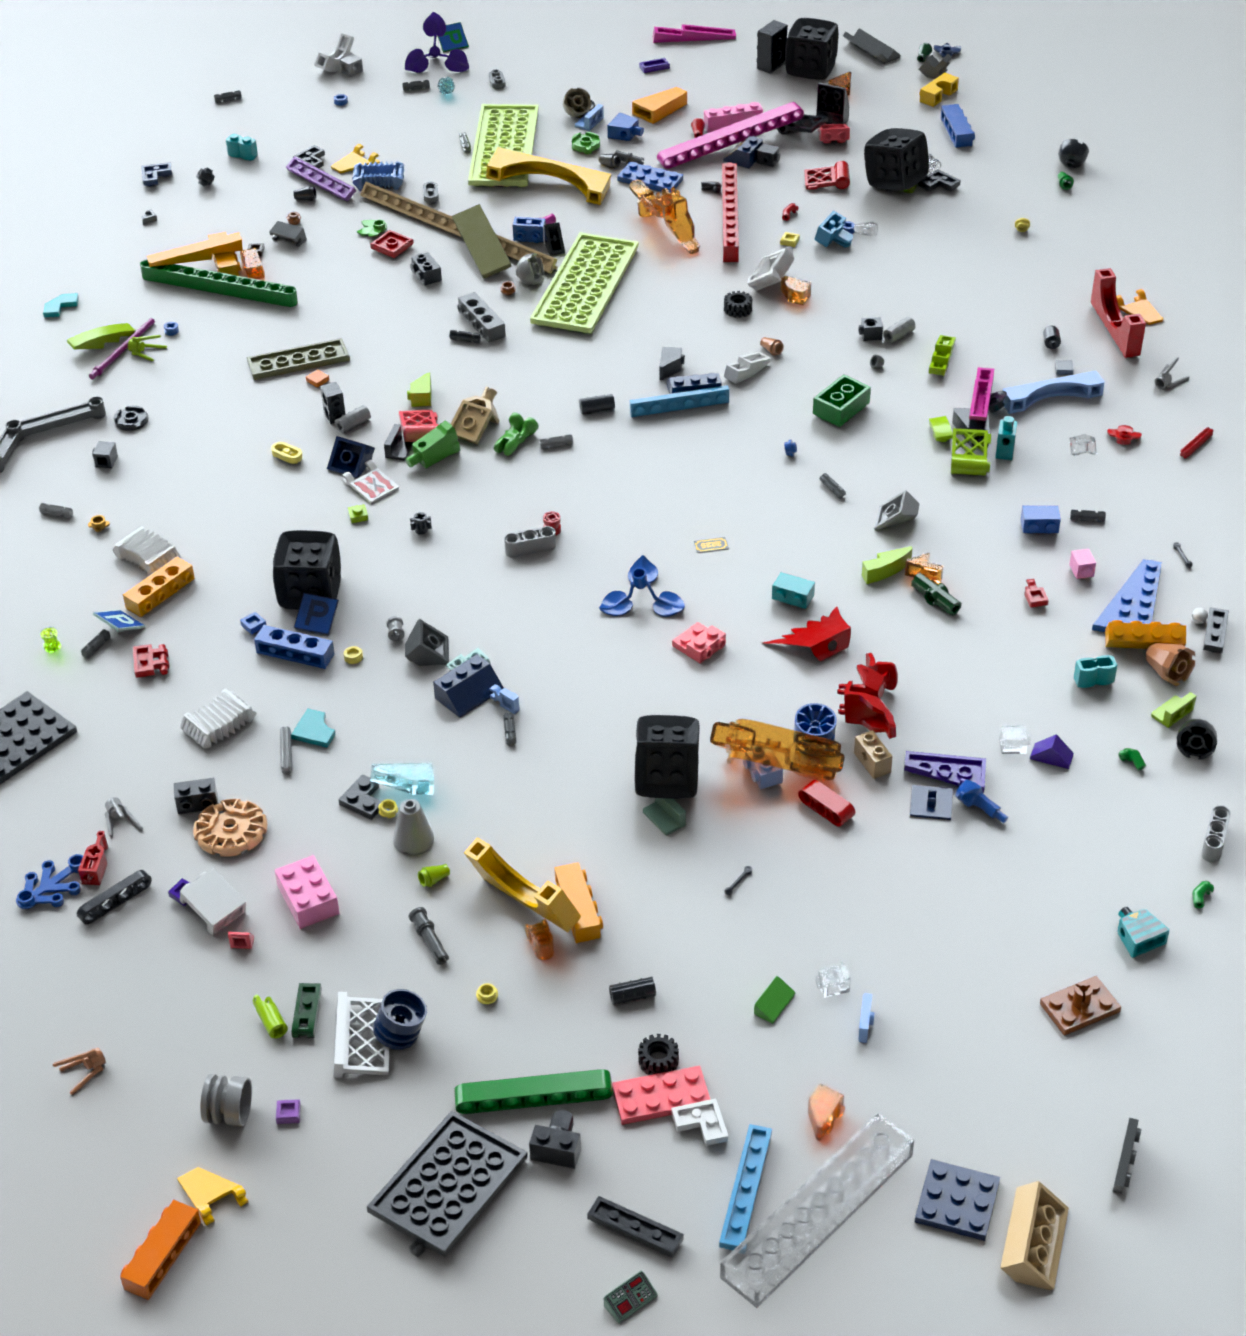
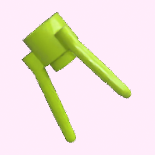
[128,335,167,361]

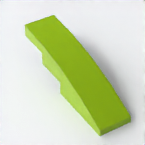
[67,323,136,350]
[928,335,956,376]

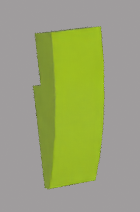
[861,546,913,584]

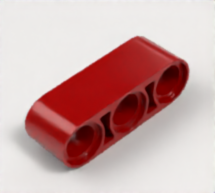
[798,780,856,827]

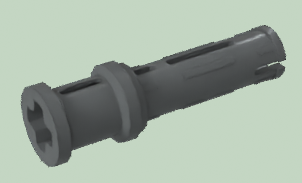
[408,907,449,965]

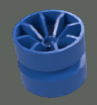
[793,703,837,757]

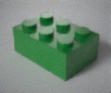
[813,374,871,427]

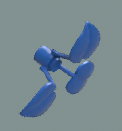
[599,555,685,617]

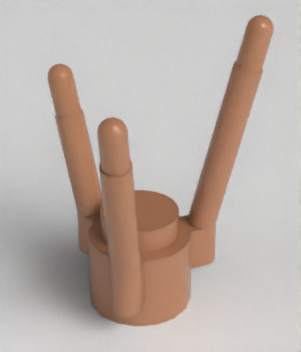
[53,1047,106,1095]

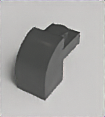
[918,54,952,79]

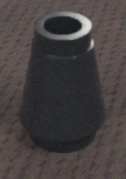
[293,186,317,201]

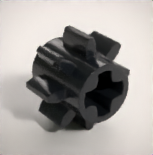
[196,167,215,186]
[410,512,432,534]

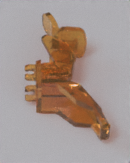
[629,180,700,254]

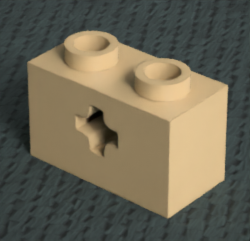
[854,730,893,779]

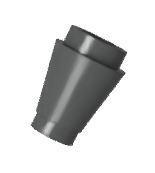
[599,153,621,168]

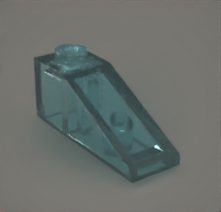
[370,763,434,795]

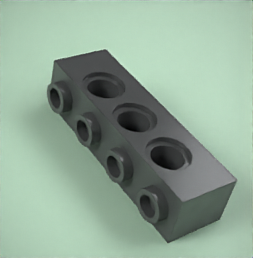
[457,292,506,343]

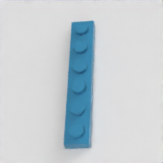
[630,385,730,417]
[719,1124,772,1252]

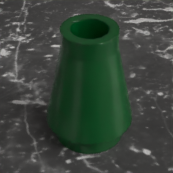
[917,43,932,62]

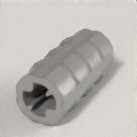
[883,317,916,343]
[335,405,371,433]

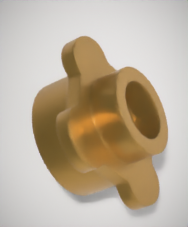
[88,515,110,532]

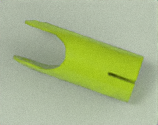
[252,994,288,1039]

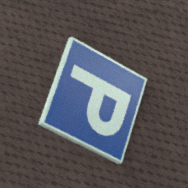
[93,610,146,632]

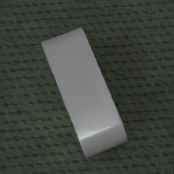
[504,526,556,557]
[1201,805,1231,862]

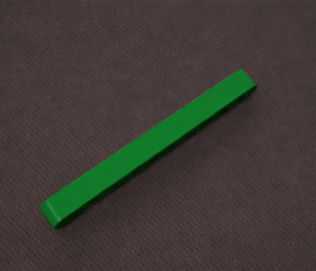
[140,259,298,307]

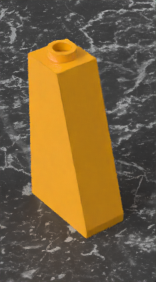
[632,87,687,124]

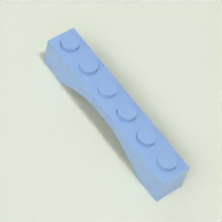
[1003,371,1105,414]

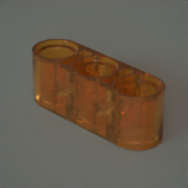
[240,248,265,279]

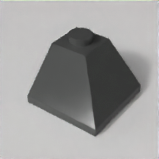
[405,619,449,666]

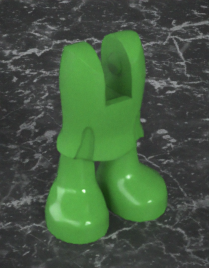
[494,412,539,456]

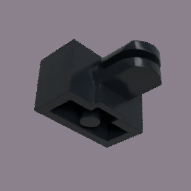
[529,1110,581,1169]

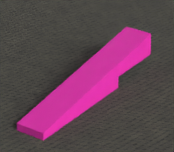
[652,24,736,43]
[969,367,995,421]

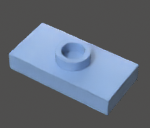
[858,993,875,1043]

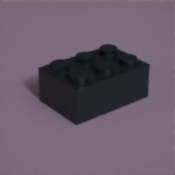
[756,20,788,74]

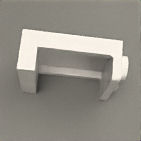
[180,868,246,936]

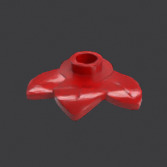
[1107,425,1142,445]

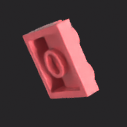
[817,124,850,143]
[672,622,726,663]

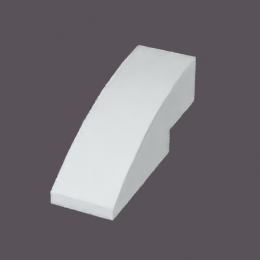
[723,352,772,384]

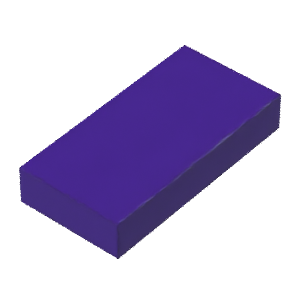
[639,58,670,73]

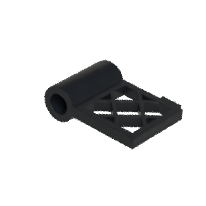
[777,114,828,134]

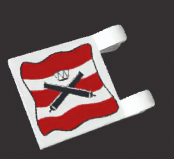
[343,460,399,504]

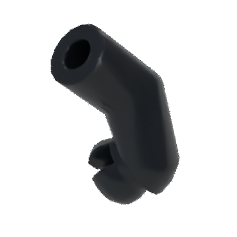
[701,181,722,193]

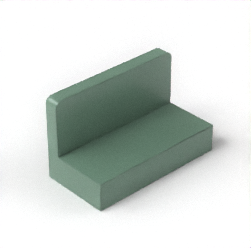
[643,798,686,836]

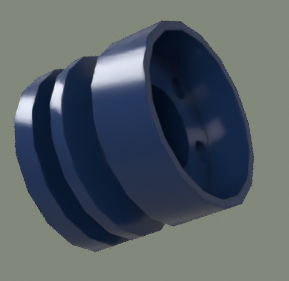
[373,989,427,1050]

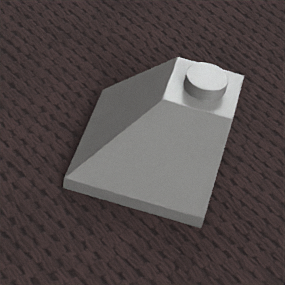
[874,490,920,531]

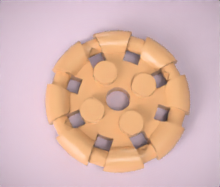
[193,799,268,857]

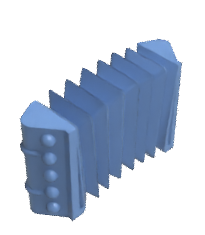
[352,161,405,191]

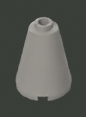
[393,799,434,856]

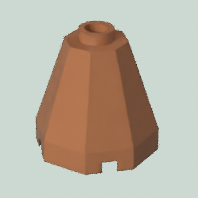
[1146,643,1195,686]

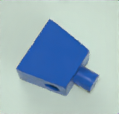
[607,112,644,141]

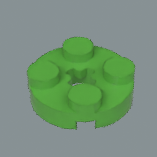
[572,132,600,154]

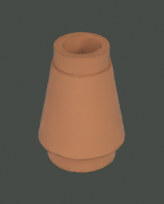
[760,337,784,355]

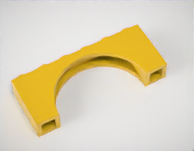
[464,837,582,933]

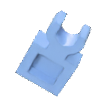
[489,684,520,714]

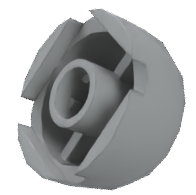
[516,253,544,285]

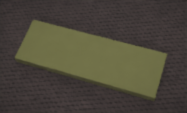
[452,204,512,279]
[246,338,350,380]

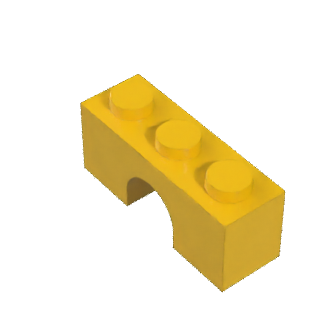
[919,73,959,107]

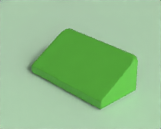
[754,976,795,1024]

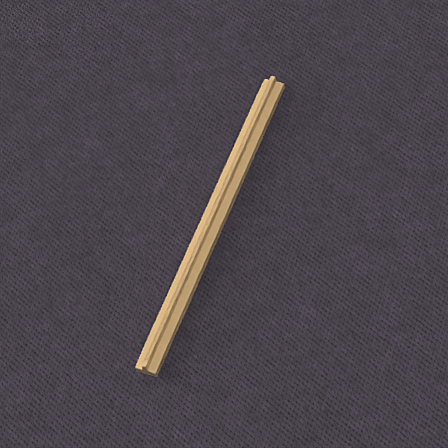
[360,182,558,274]

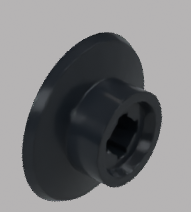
[988,391,1007,412]

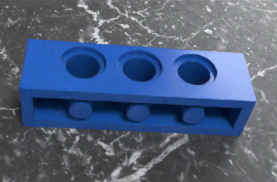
[254,625,335,669]

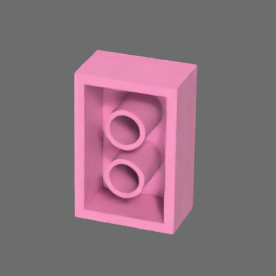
[275,855,340,929]

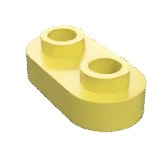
[271,442,303,464]

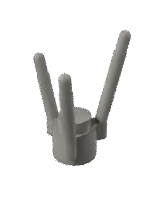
[1154,357,1190,389]
[104,797,143,837]

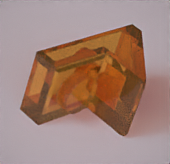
[905,553,943,583]

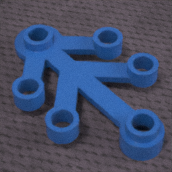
[16,854,83,909]

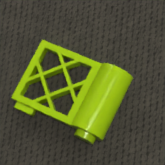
[951,428,991,476]

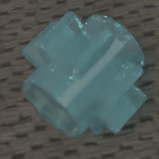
[437,76,455,95]

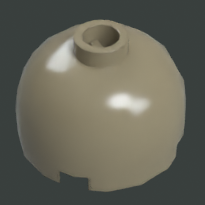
[563,87,592,117]

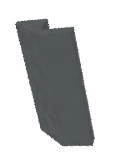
[843,28,901,64]

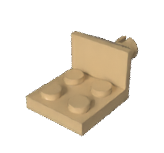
[451,386,500,445]

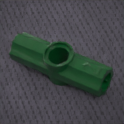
[911,573,962,616]

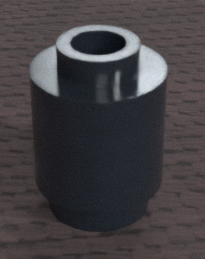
[1043,325,1061,349]

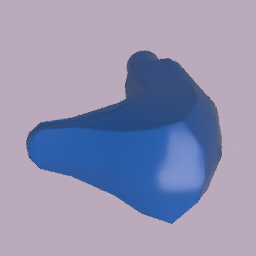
[955,779,1008,823]

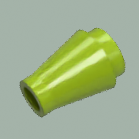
[417,864,450,887]

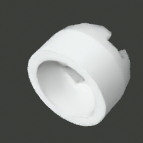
[1191,608,1208,624]

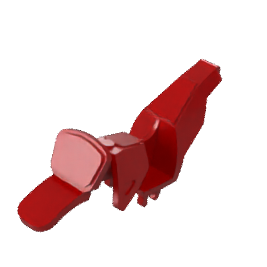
[837,652,898,739]

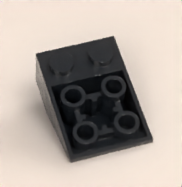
[816,82,850,124]

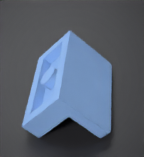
[575,104,604,131]

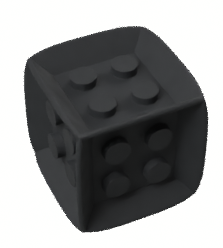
[785,18,839,80]
[864,128,929,191]
[273,530,341,610]
[635,715,700,799]

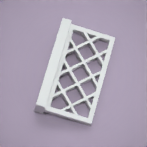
[333,992,389,1078]

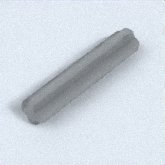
[280,726,292,773]

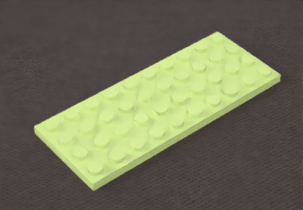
[468,104,539,187]
[530,232,639,334]

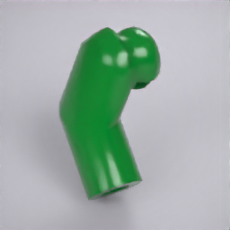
[1118,748,1146,770]
[1192,881,1214,909]

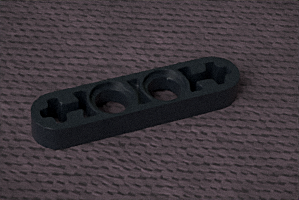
[77,870,152,924]

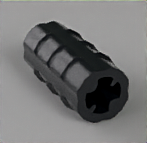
[579,394,615,414]
[609,976,656,1005]

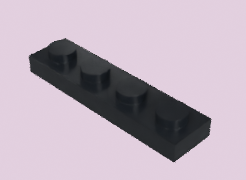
[587,1196,684,1258]

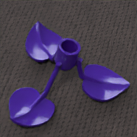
[405,12,469,73]

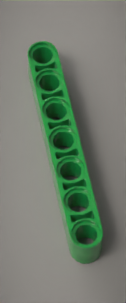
[454,1069,613,1114]

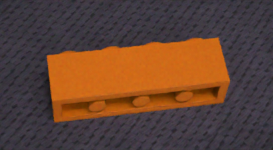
[120,1199,201,1300]

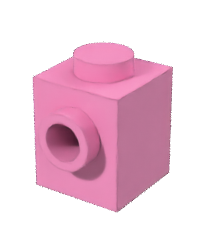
[1069,549,1096,579]

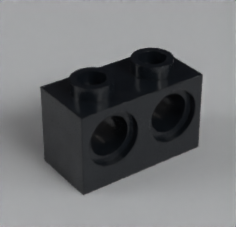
[320,382,346,424]

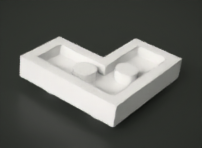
[671,1099,728,1146]

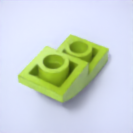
[929,416,953,442]

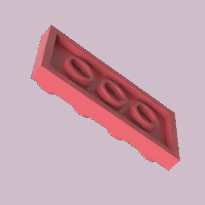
[612,1065,711,1125]

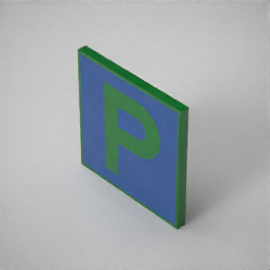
[437,22,469,52]

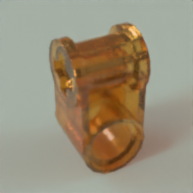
[524,919,554,960]

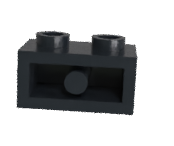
[410,252,442,285]
[174,778,218,814]

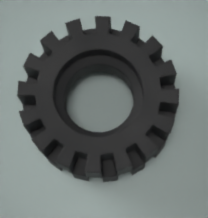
[724,291,753,318]
[638,1034,679,1075]

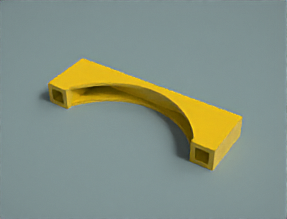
[486,147,611,205]

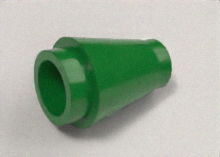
[1057,172,1074,190]

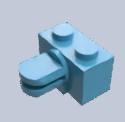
[814,210,853,248]

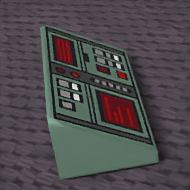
[603,1270,658,1323]

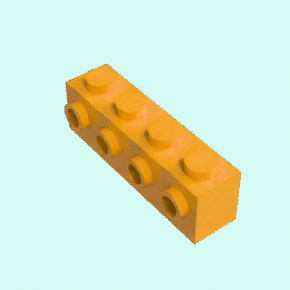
[1105,620,1186,649]

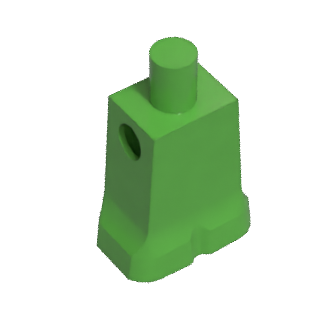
[405,420,461,469]

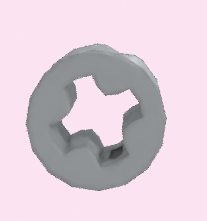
[386,616,405,641]

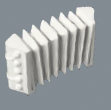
[748,246,795,291]
[112,526,181,576]
[180,688,257,749]

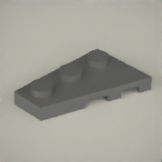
[1113,1117,1142,1194]

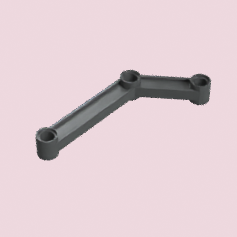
[0,396,106,473]

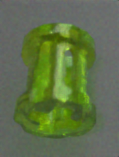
[40,627,61,652]

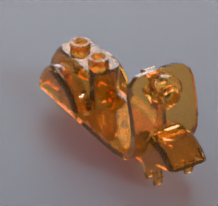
[710,719,845,781]

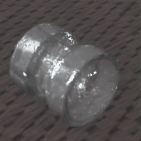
[928,154,941,173]

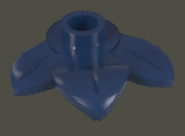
[933,43,961,58]

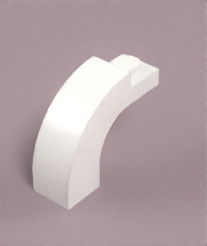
[314,33,355,72]

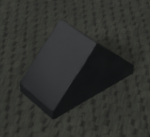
[544,222,565,255]

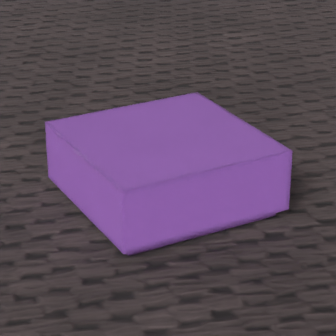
[276,1099,301,1124]

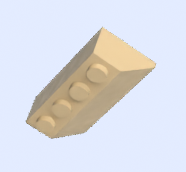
[1000,1181,1069,1290]

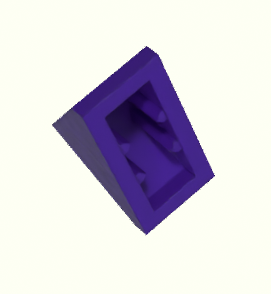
[1030,734,1074,769]

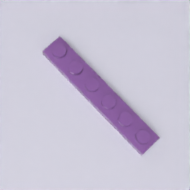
[286,156,357,202]

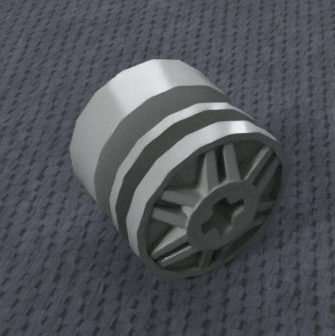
[200,1074,252,1126]

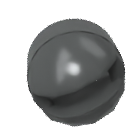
[870,354,885,369]

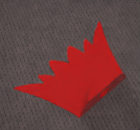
[763,607,851,661]

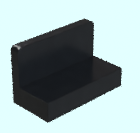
[384,424,414,461]

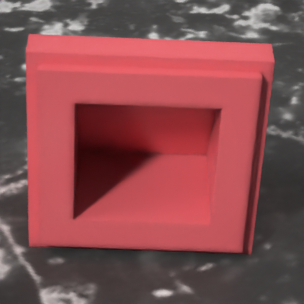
[228,932,254,949]

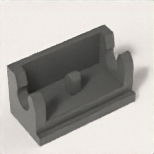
[269,221,307,247]

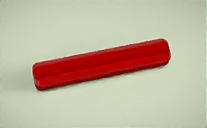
[1180,427,1214,458]

